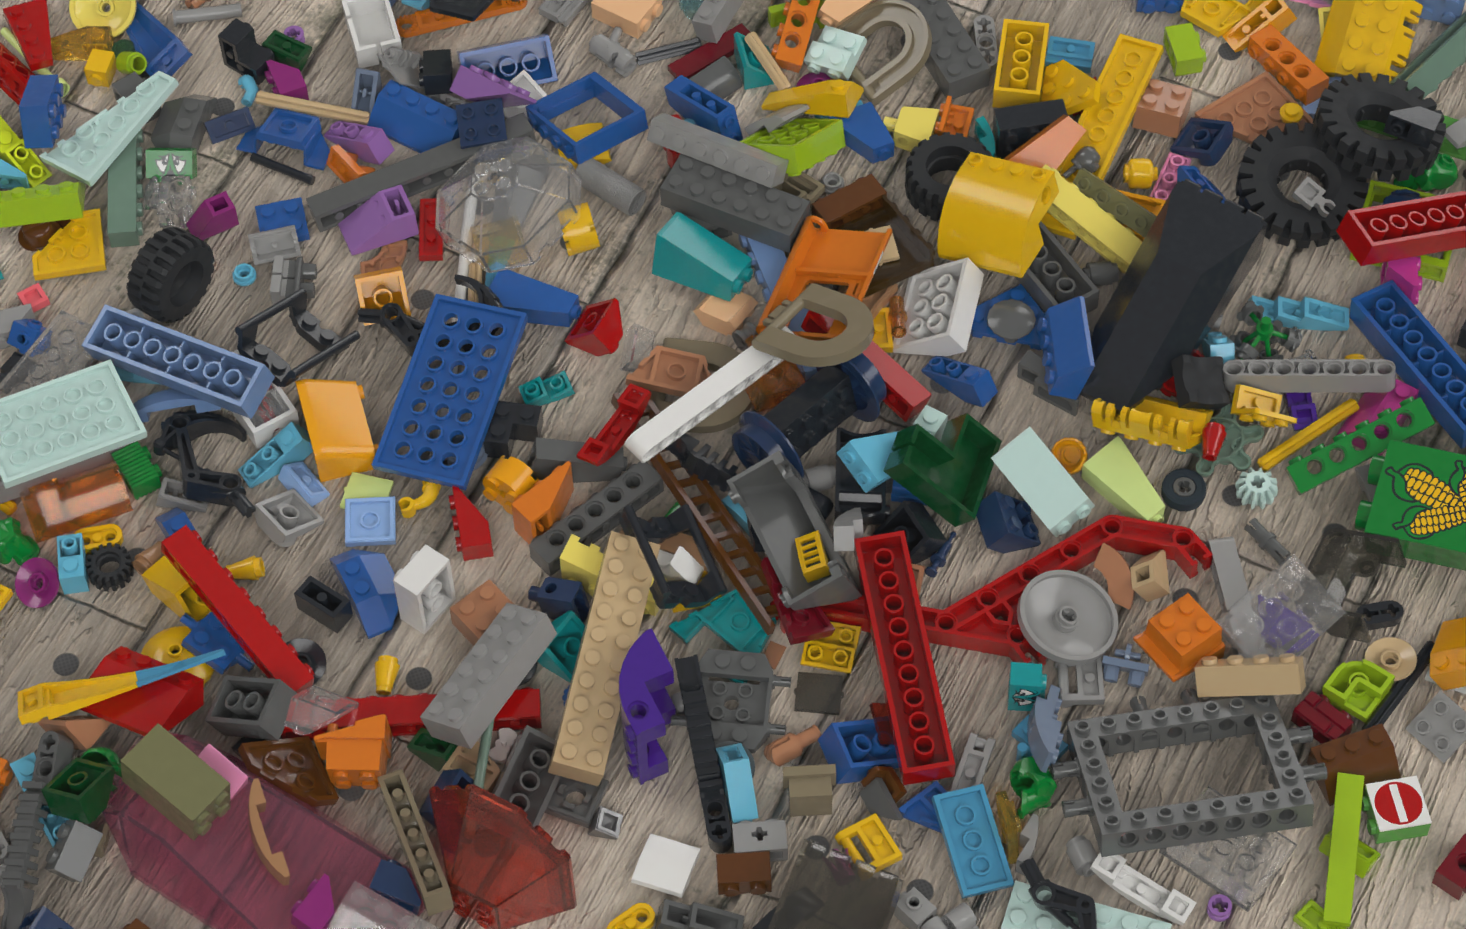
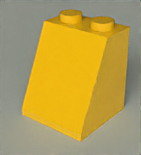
[141,556,211,622]

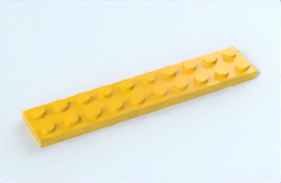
[1041,34,1164,240]

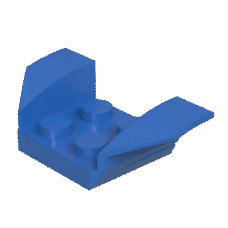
[236,108,330,170]

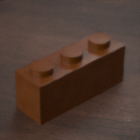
[812,173,887,229]

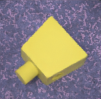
[883,106,939,152]

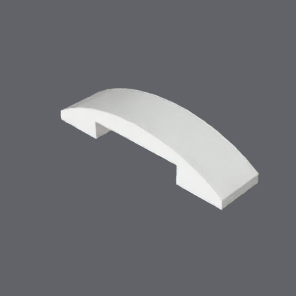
[1090,853,1197,925]

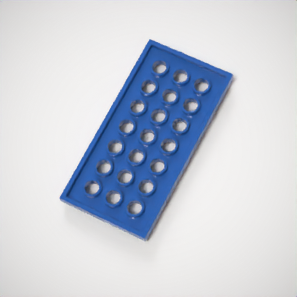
[372,294,529,490]

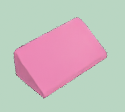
[198,744,248,801]

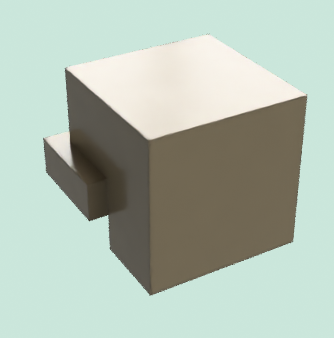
[773,172,825,212]
[782,764,836,817]

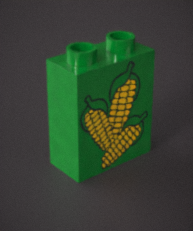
[1355,440,1466,571]

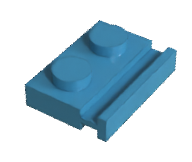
[1045,36,1095,74]

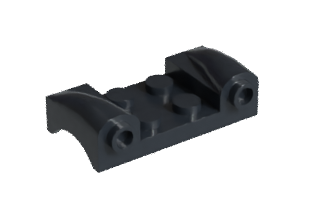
[834,427,890,525]

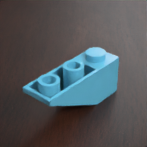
[238,421,313,488]

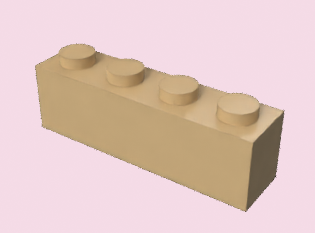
[1194,653,1306,697]

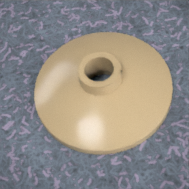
[1364,637,1417,681]

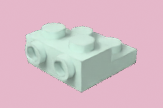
[803,25,867,80]

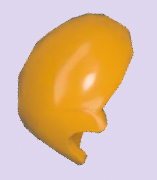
[1051,437,1088,475]

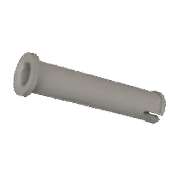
[172,2,243,27]

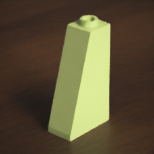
[1081,436,1165,523]

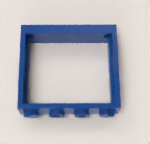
[525,71,649,165]

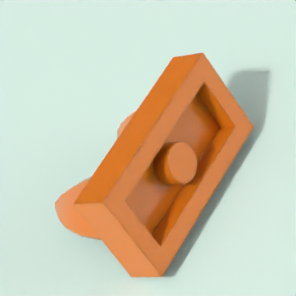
[326,144,375,183]

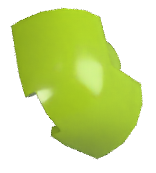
[1322,659,1395,723]

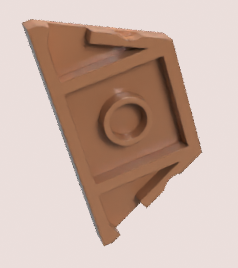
[625,345,712,397]

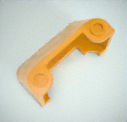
[295,379,378,482]

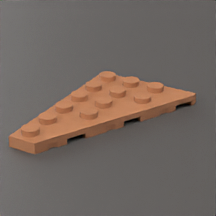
[1195,71,1314,144]

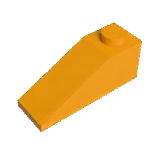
[1222,0,1297,53]

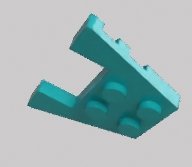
[669,589,777,683]

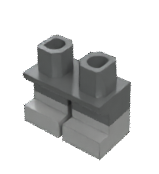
[270,255,317,305]

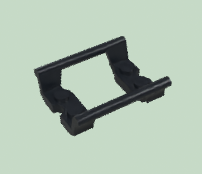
[235,288,360,387]
[618,504,728,609]

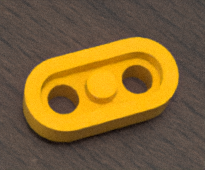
[74,524,124,555]
[607,903,655,929]

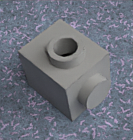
[894,887,937,929]

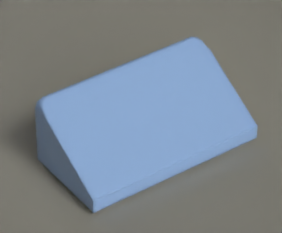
[278,461,330,507]

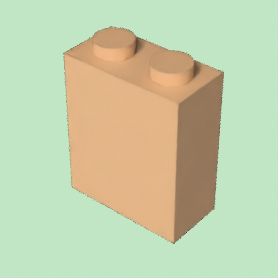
[591,0,663,39]

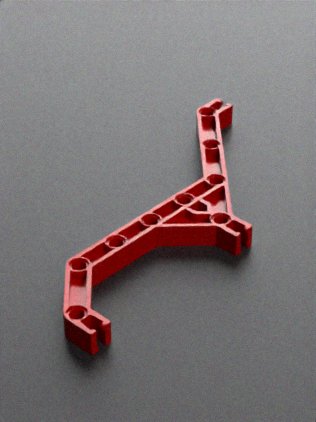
[770,515,1213,666]

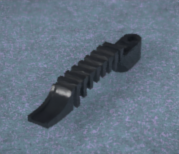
[674,654,733,853]

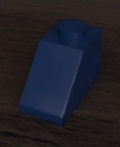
[367,859,421,915]

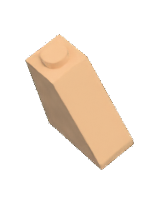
[816,0,878,28]

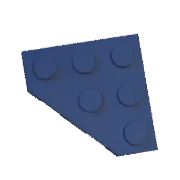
[970,284,1045,350]

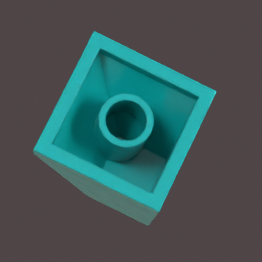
[537,610,585,683]

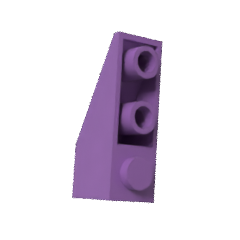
[324,120,394,165]

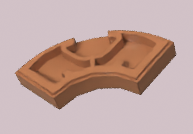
[360,240,408,274]
[1093,543,1135,610]

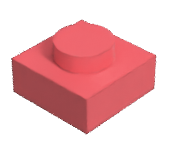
[17,283,50,312]

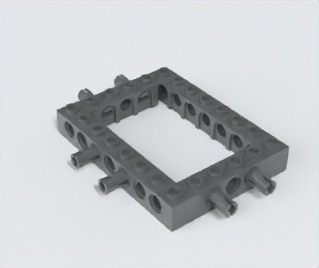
[1050,688,1328,857]

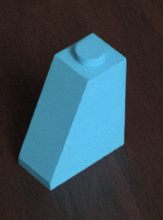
[716,743,759,823]

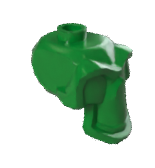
[1393,153,1458,191]
[0,517,40,566]
[1010,756,1057,819]

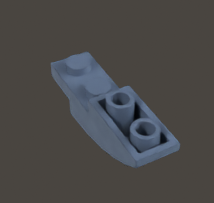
[1027,685,1064,773]

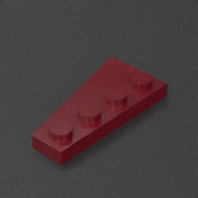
[760,557,835,645]

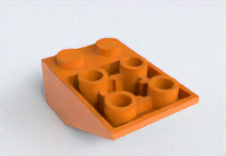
[511,461,574,544]

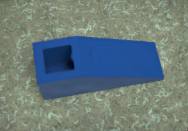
[921,356,998,407]

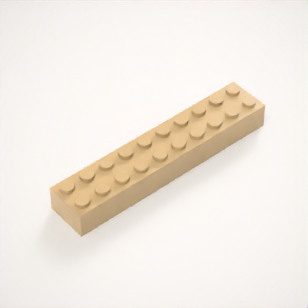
[548,531,661,786]

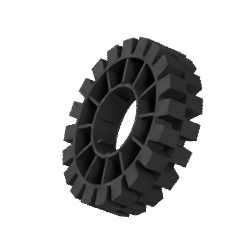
[1312,73,1446,182]
[1236,122,1369,248]

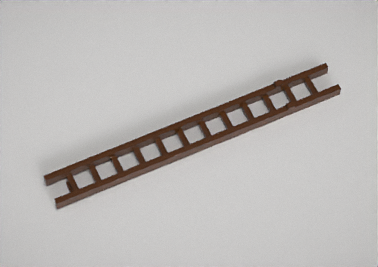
[611,392,779,635]

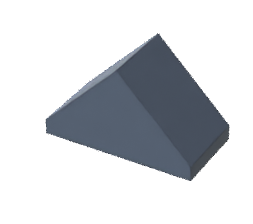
[351,68,382,115]

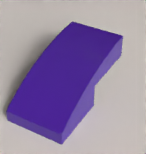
[1284,393,1318,431]

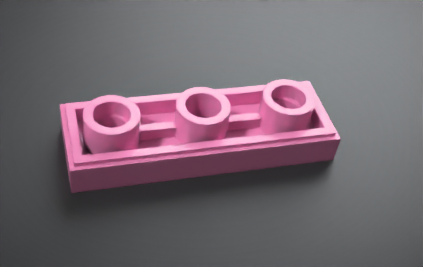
[1149,152,1192,200]

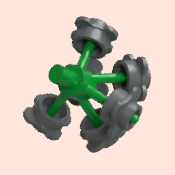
[1229,300,1302,360]

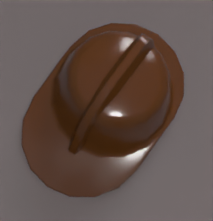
[18,219,71,251]

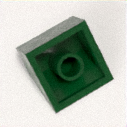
[41,757,115,824]

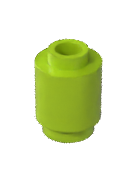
[116,51,147,75]

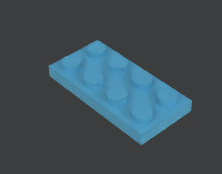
[931,784,1014,899]

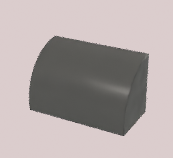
[689,56,742,99]

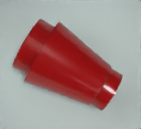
[1202,422,1227,461]

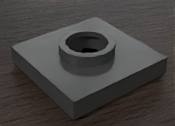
[544,776,609,829]

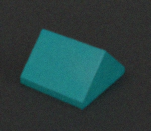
[734,32,774,90]

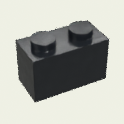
[419,49,453,95]
[294,575,353,634]

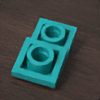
[518,370,575,406]

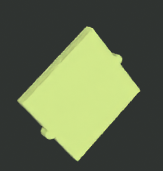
[340,472,394,509]

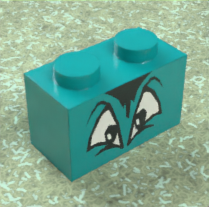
[1007,662,1047,711]

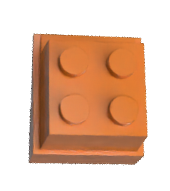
[1133,593,1226,682]
[314,714,392,790]

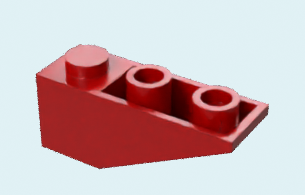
[449,486,494,561]

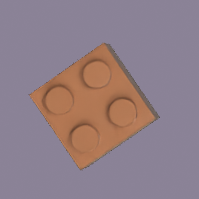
[1132,79,1193,138]
[450,579,513,646]

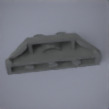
[151,94,218,153]

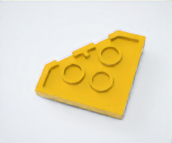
[1040,59,1101,116]
[32,208,107,281]

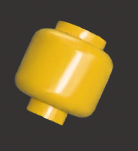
[1123,158,1158,189]

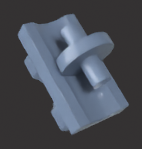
[1102,643,1150,688]

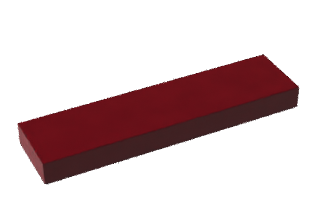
[668,23,751,79]

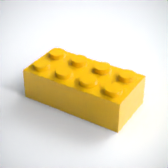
[992,19,1050,108]

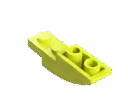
[0,116,52,188]

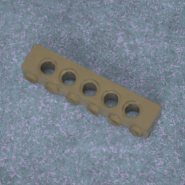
[377,769,454,917]

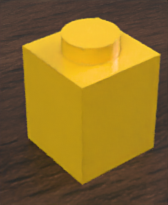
[84,48,117,88]

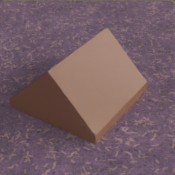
[38,715,111,751]

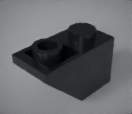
[1383,106,1442,149]

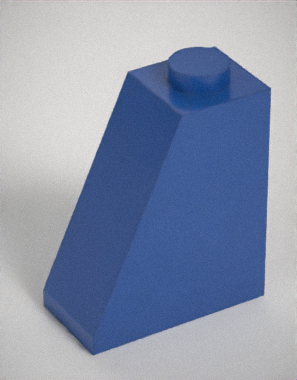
[828,102,894,164]

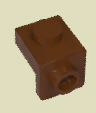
[861,766,907,803]

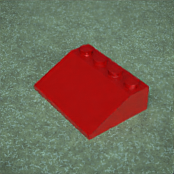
[80,646,204,736]

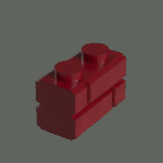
[1291,691,1354,744]

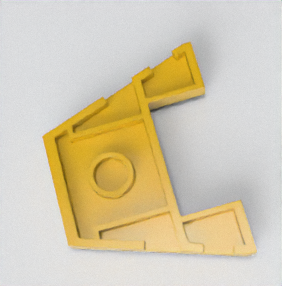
[1180,0,1266,37]

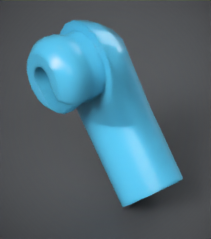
[238,74,259,107]

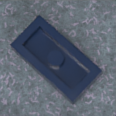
[203,106,256,144]

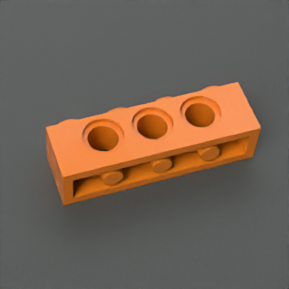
[771,0,820,73]
[1248,24,1329,106]

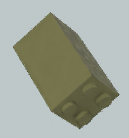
[120,724,231,841]

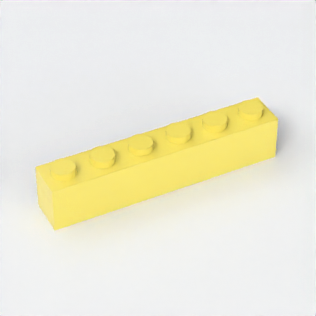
[1042,164,1142,274]

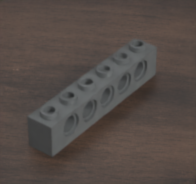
[529,461,664,577]

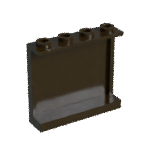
[814,195,935,298]

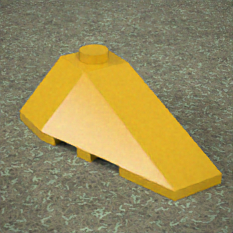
[761,79,864,118]

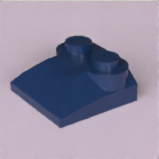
[1170,117,1234,166]

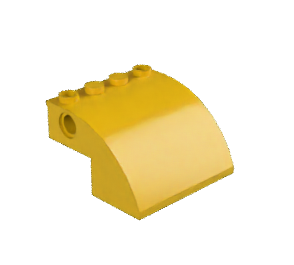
[937,152,1059,278]

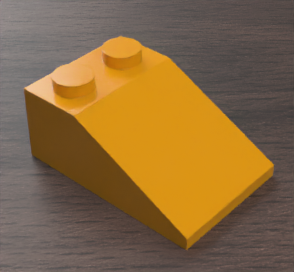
[1430,617,1466,691]

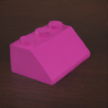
[1336,379,1419,456]

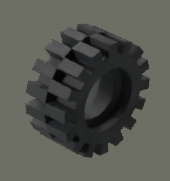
[85,543,134,592]

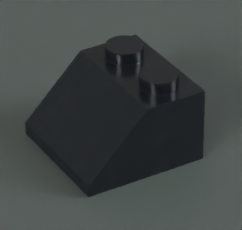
[872,500,947,564]

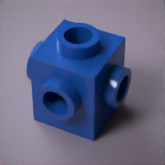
[7,319,50,356]

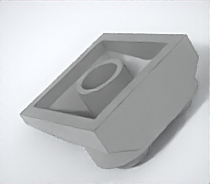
[253,488,324,547]

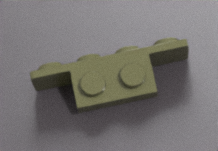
[1073,168,1157,237]

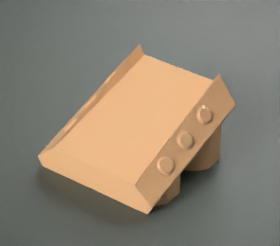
[693,292,758,336]

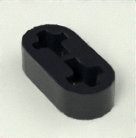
[1354,600,1404,631]

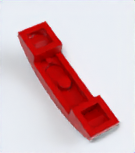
[576,383,651,466]

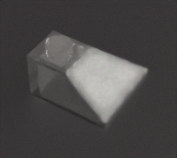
[284,685,359,735]

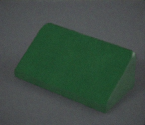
[261,30,312,72]

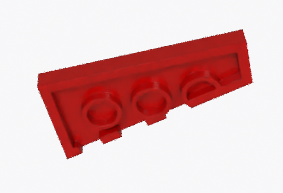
[3,0,53,72]

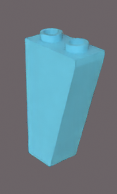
[837,431,898,493]

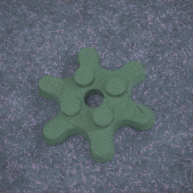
[1174,402,1264,478]

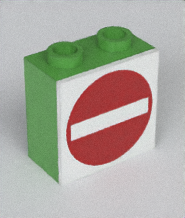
[1361,776,1432,844]

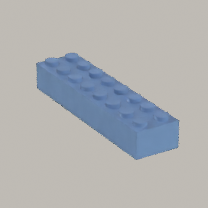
[81,304,275,419]

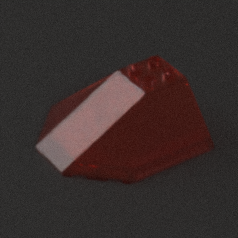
[429,784,577,929]

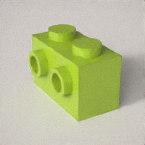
[1163,22,1206,77]

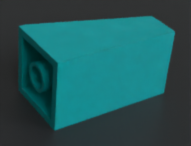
[652,212,753,302]

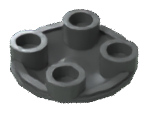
[987,299,1036,343]

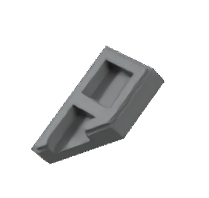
[859,777,903,820]

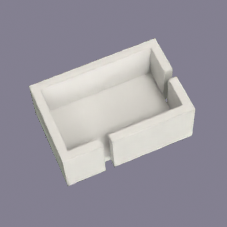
[342,0,402,68]

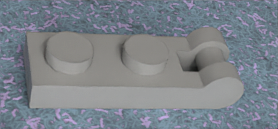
[950,732,996,791]

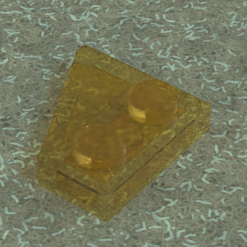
[995,791,1021,865]

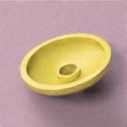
[69,0,137,40]

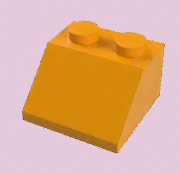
[354,266,411,326]

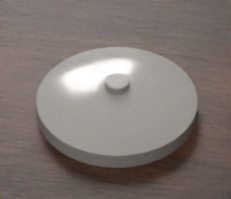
[1017,570,1119,665]

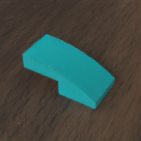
[974,116,995,157]

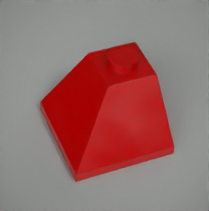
[565,298,623,356]

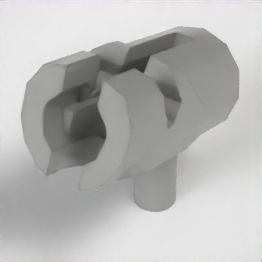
[589,27,638,78]

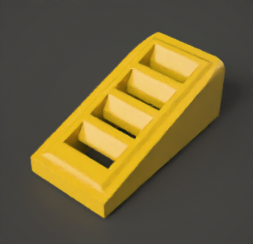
[795,530,831,583]

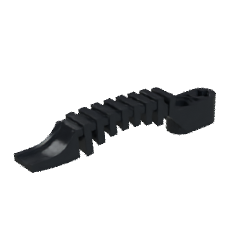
[665,433,834,521]

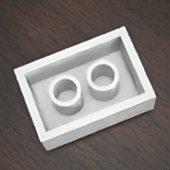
[393,544,456,634]

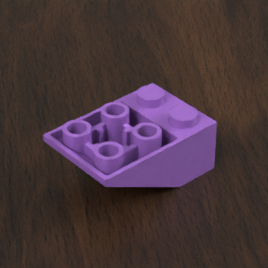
[449,65,537,108]
[338,184,419,256]

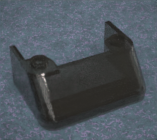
[1293,528,1407,643]

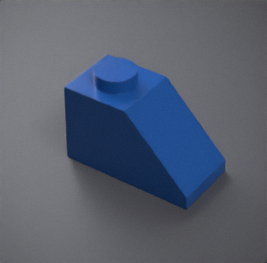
[155,507,196,538]

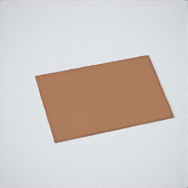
[764,641,787,669]

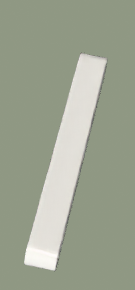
[624,326,794,463]

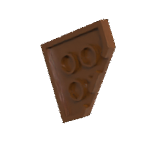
[238,736,339,807]

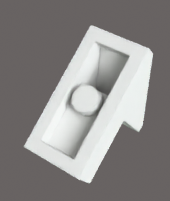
[657,546,704,585]

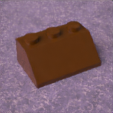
[1306,723,1401,806]

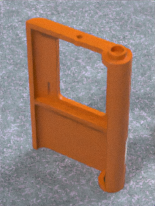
[756,215,893,341]

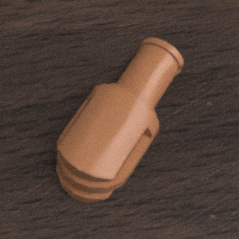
[763,724,821,767]

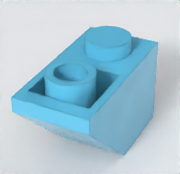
[1201,332,1235,364]
[57,533,90,595]

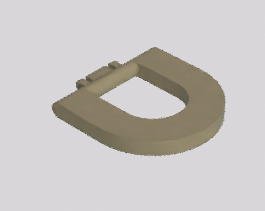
[837,0,932,106]
[752,283,874,367]
[649,337,756,433]

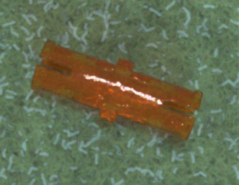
[888,296,907,338]

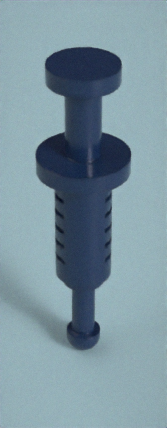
[925,531,956,578]

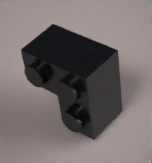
[218,18,275,85]
[484,401,544,459]

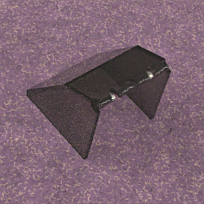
[768,839,904,929]

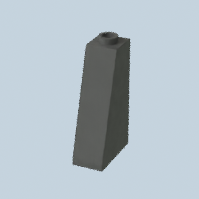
[525,437,627,483]

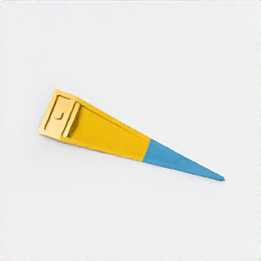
[17,649,226,725]

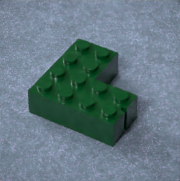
[884,413,1002,527]

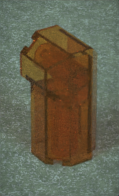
[19,461,133,543]

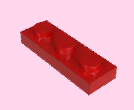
[419,198,444,261]

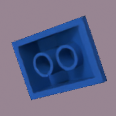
[818,717,899,784]

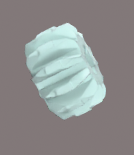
[1235,467,1278,510]

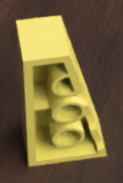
[560,534,667,616]

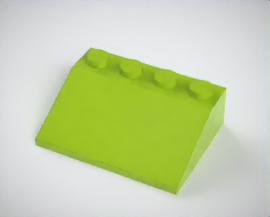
[739,118,846,177]
[0,181,86,228]

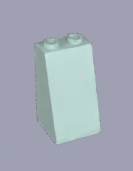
[991,426,1095,538]

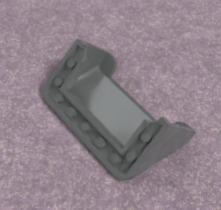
[727,451,863,611]

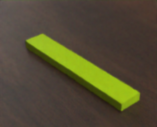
[1322,772,1364,927]

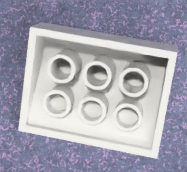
[893,258,984,357]

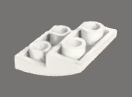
[631,834,701,898]

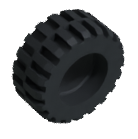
[905,132,993,222]
[126,227,215,323]

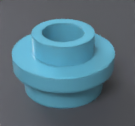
[232,263,257,286]

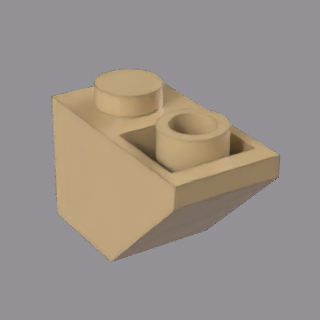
[1130,549,1170,602]

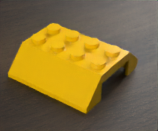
[1314,0,1423,83]
[1091,395,1213,452]

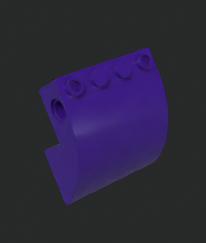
[619,628,676,785]

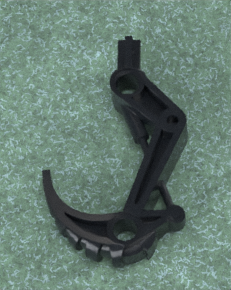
[358,274,504,357]
[153,410,256,518]
[1019,858,1098,929]

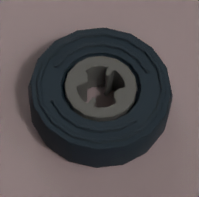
[1161,468,1206,512]

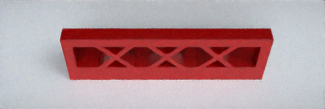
[0,42,35,105]

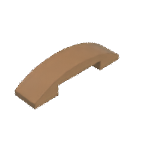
[248,778,290,886]

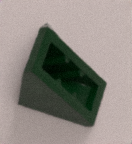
[407,727,458,772]

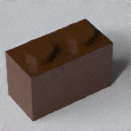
[716,851,772,897]

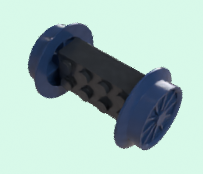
[732,353,887,478]

